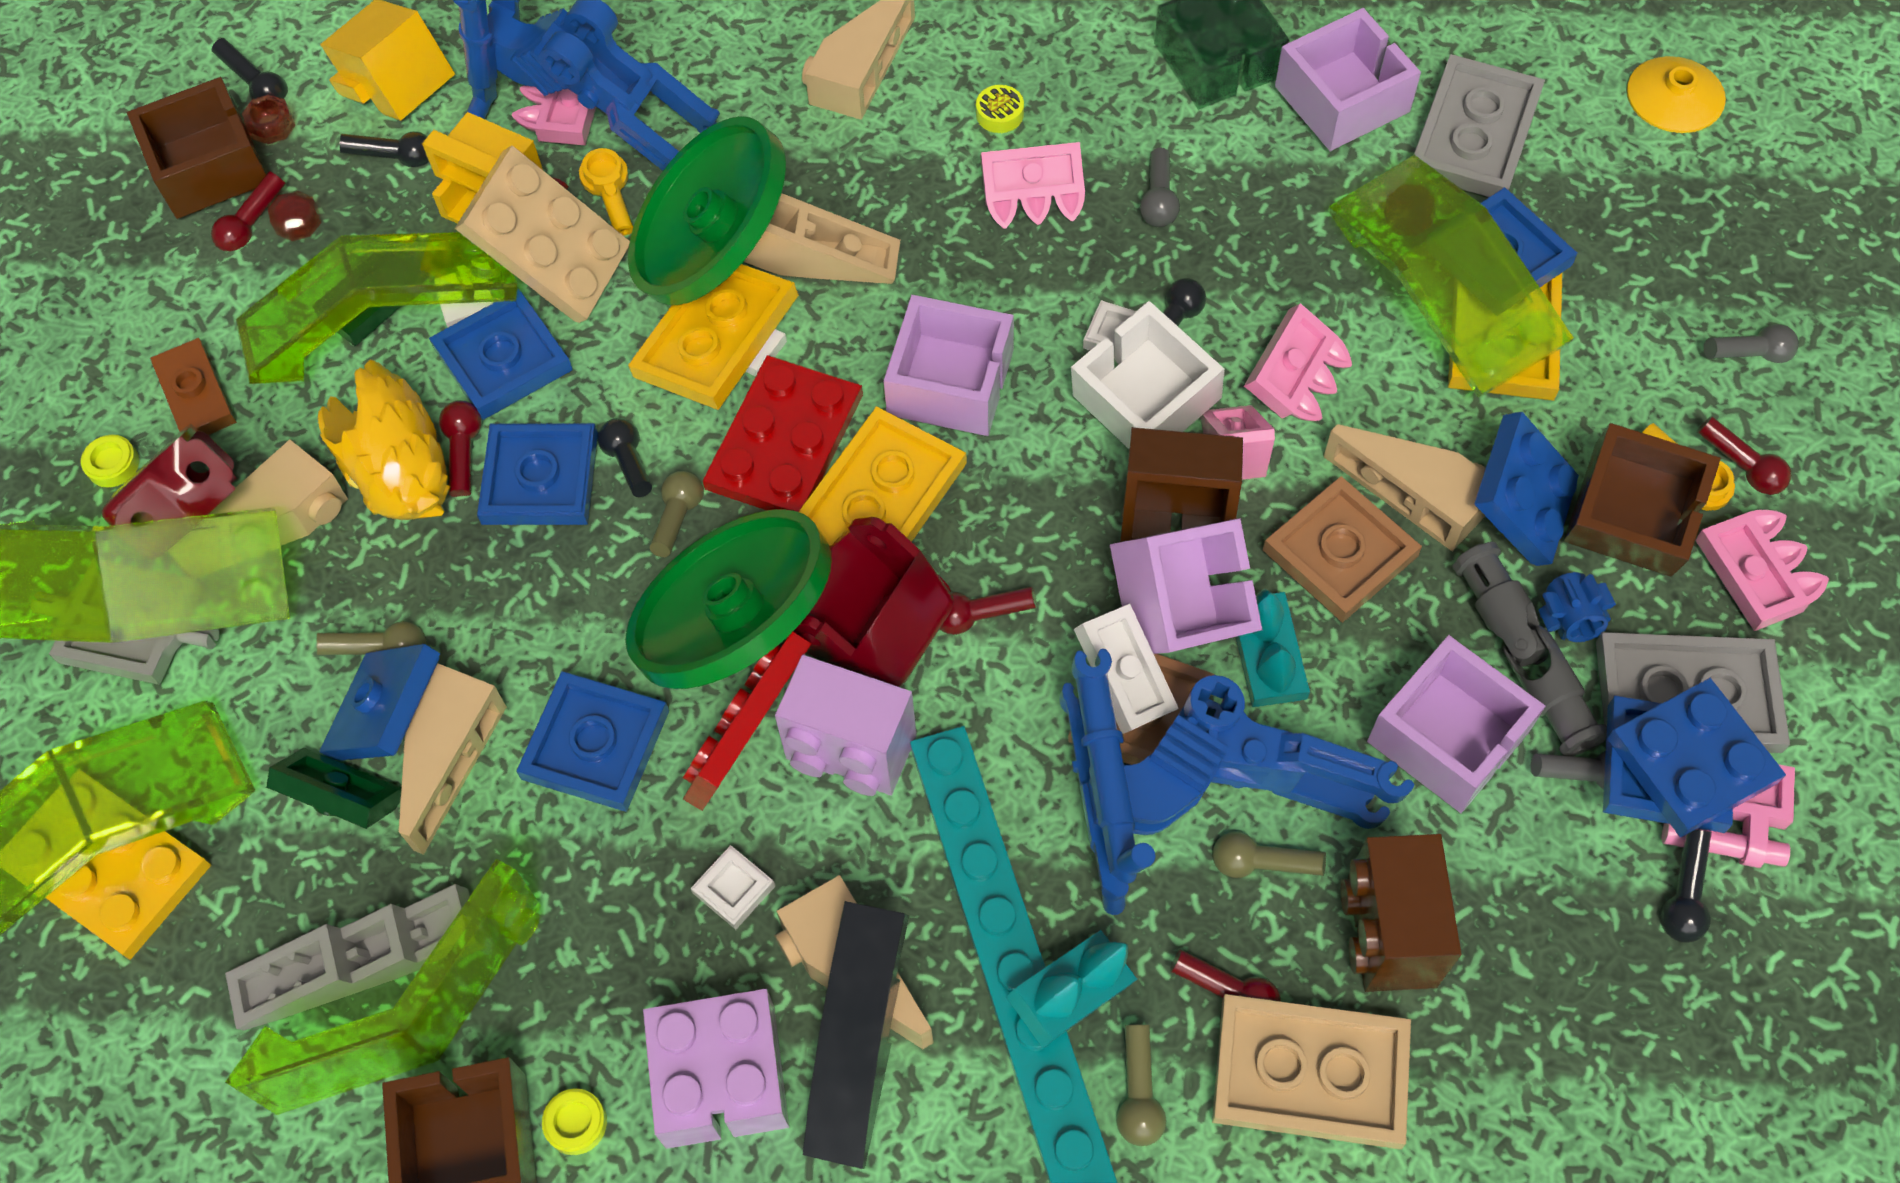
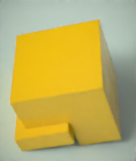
[320,0,455,121]
[422,112,543,224]

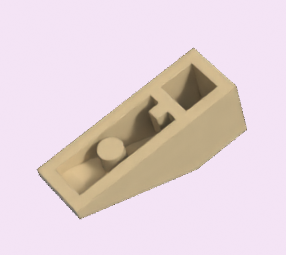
[802,0,915,120]
[744,193,900,284]
[1324,424,1486,552]
[167,439,348,578]
[399,663,507,855]
[774,875,933,1049]

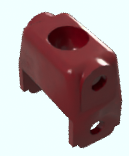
[102,424,237,559]
[793,517,954,687]

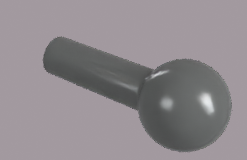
[1140,148,1180,227]
[1704,324,1799,363]
[1531,751,1606,790]

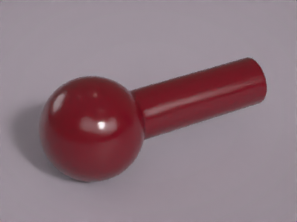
[211,171,286,251]
[439,400,482,497]
[1697,416,1791,495]
[940,587,1037,635]
[1170,949,1281,1002]

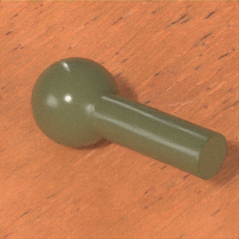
[650,471,704,557]
[317,621,426,655]
[1212,832,1326,878]
[1116,1025,1166,1146]

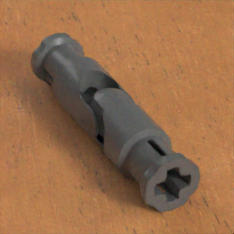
[1452,542,1607,757]

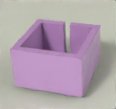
[1275,8,1421,151]
[884,295,1014,436]
[1110,519,1262,654]
[1367,635,1546,814]
[775,655,917,796]
[643,989,789,1149]

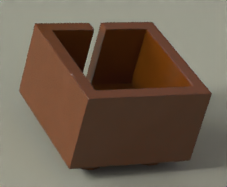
[126,77,267,219]
[1563,423,1721,577]
[1120,427,1243,542]
[1340,834,1462,992]
[382,1057,536,1183]

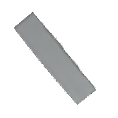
[225,884,481,1031]

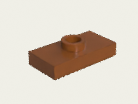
[150,338,237,435]

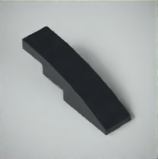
[803,901,909,1169]

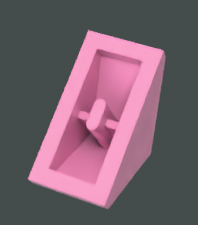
[1200,405,1275,480]

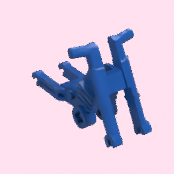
[453,0,720,171]
[1059,649,1414,915]

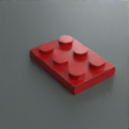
[703,355,863,512]
[683,632,811,811]

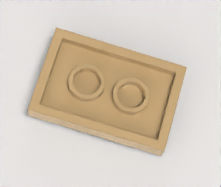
[455,146,630,323]
[1212,994,1411,1149]

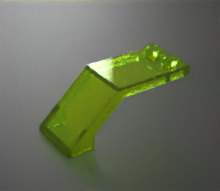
[1328,154,1574,398]
[236,232,517,384]
[0,507,290,643]
[0,700,256,935]
[225,858,542,1115]

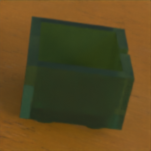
[1154,0,1290,110]

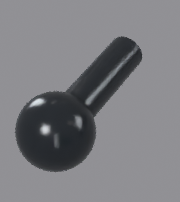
[212,38,288,106]
[340,131,429,167]
[1163,278,1206,326]
[598,418,652,497]
[1660,829,1712,943]

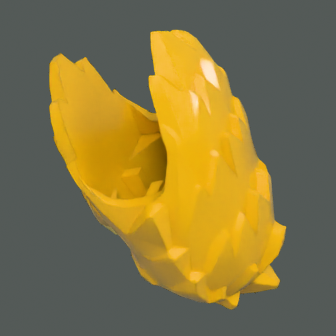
[318,359,450,520]

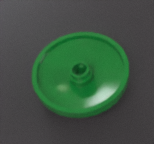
[628,116,786,305]
[625,509,832,689]

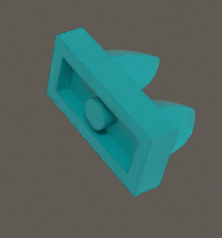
[1236,589,1310,707]
[1006,930,1137,1048]

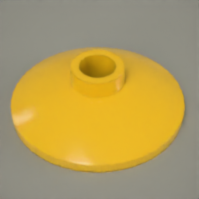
[1627,56,1726,133]

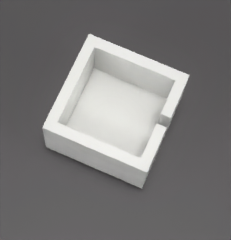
[1071,301,1224,449]

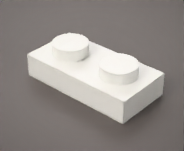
[1074,604,1179,734]

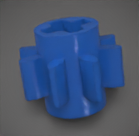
[1538,572,1616,642]

